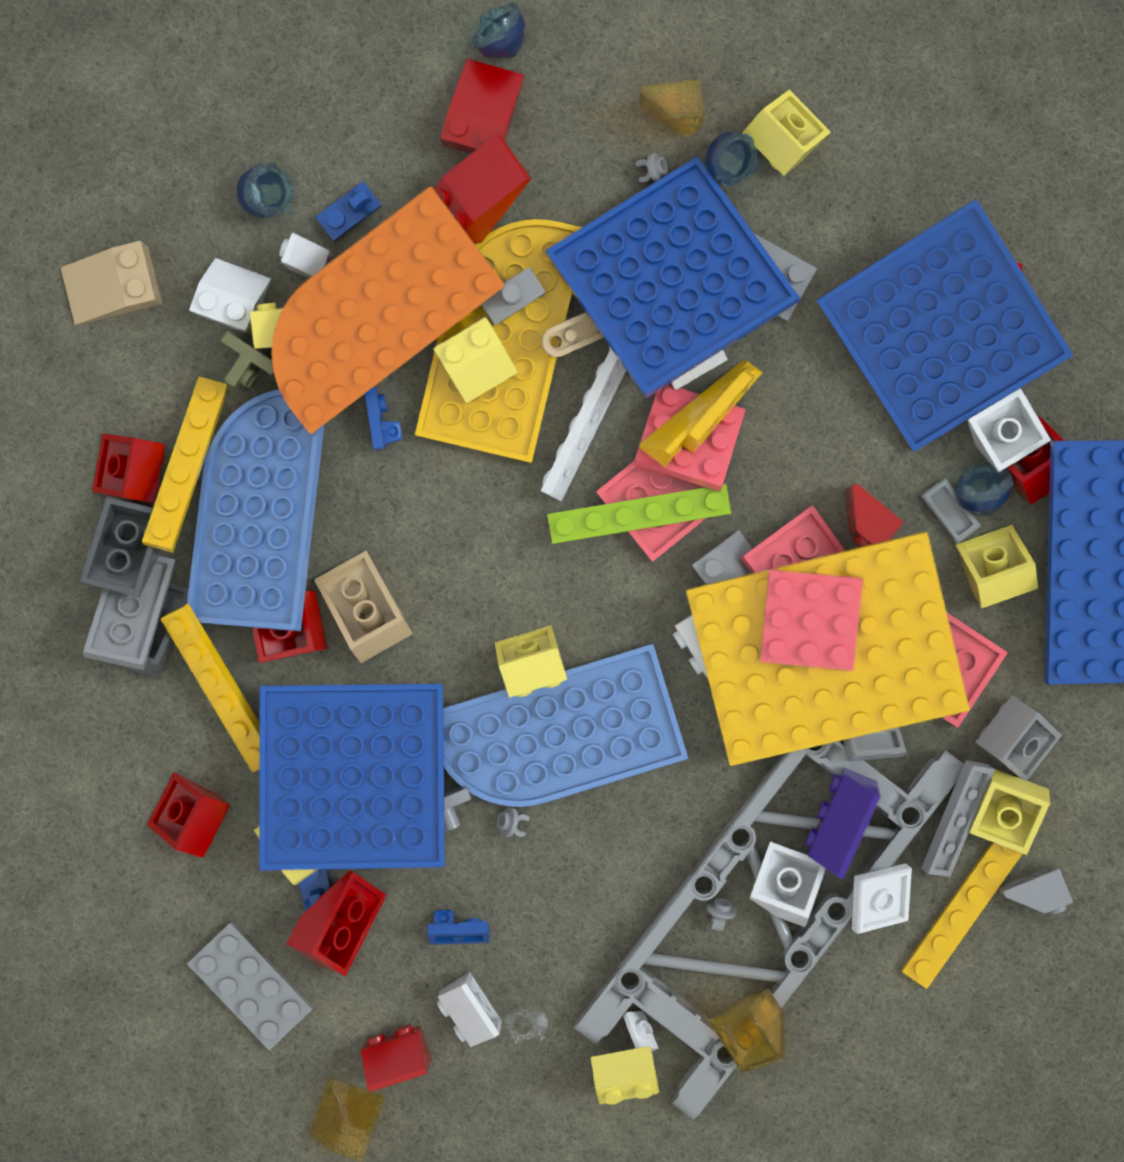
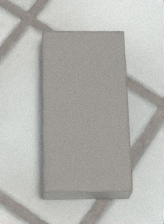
[920,478,981,544]
[843,727,907,761]

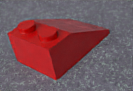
[440,58,525,154]
[433,134,531,243]
[286,870,387,977]

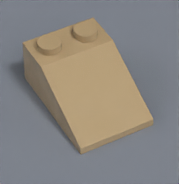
[60,241,162,326]
[314,551,413,663]

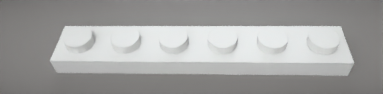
[541,346,626,502]

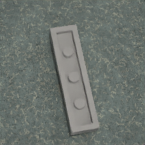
[921,760,995,877]

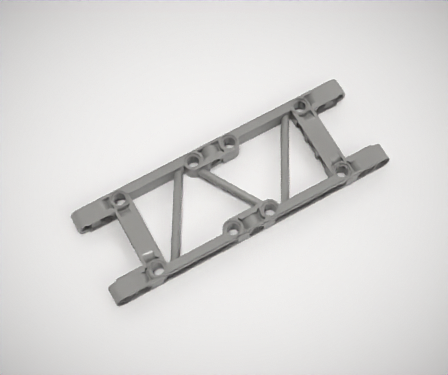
[573,741,964,1120]

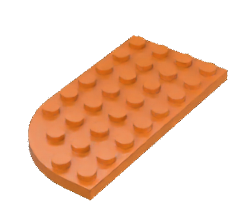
[272,186,505,435]

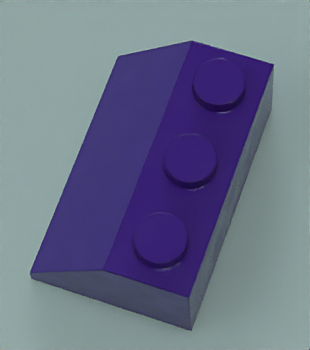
[804,767,881,879]

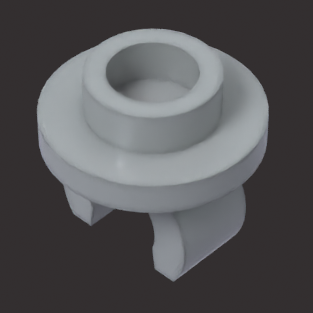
[635,152,668,183]
[497,807,530,837]
[706,898,737,932]

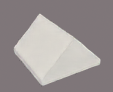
[967,388,1051,472]

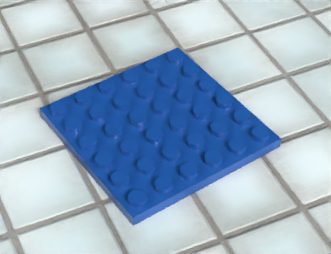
[546,156,800,398]
[817,198,1073,452]
[259,684,445,871]

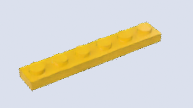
[142,376,228,553]
[160,603,260,773]
[901,842,1023,989]

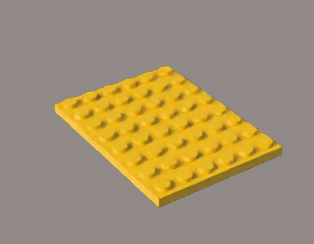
[686,531,970,766]

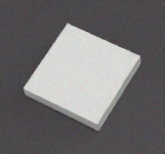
[852,863,912,934]

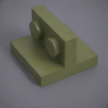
[221,331,275,392]

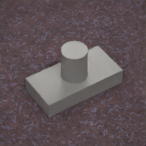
[481,267,546,327]
[444,785,472,832]

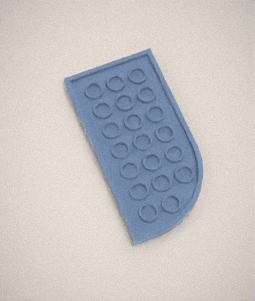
[187,389,325,631]
[443,643,689,807]

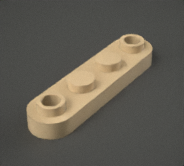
[540,312,603,357]

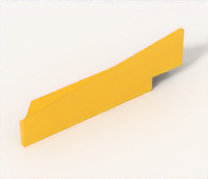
[639,360,763,467]

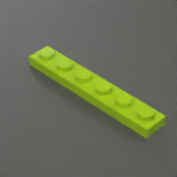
[547,484,731,544]

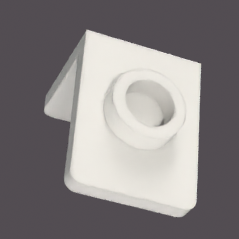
[623,1011,658,1052]

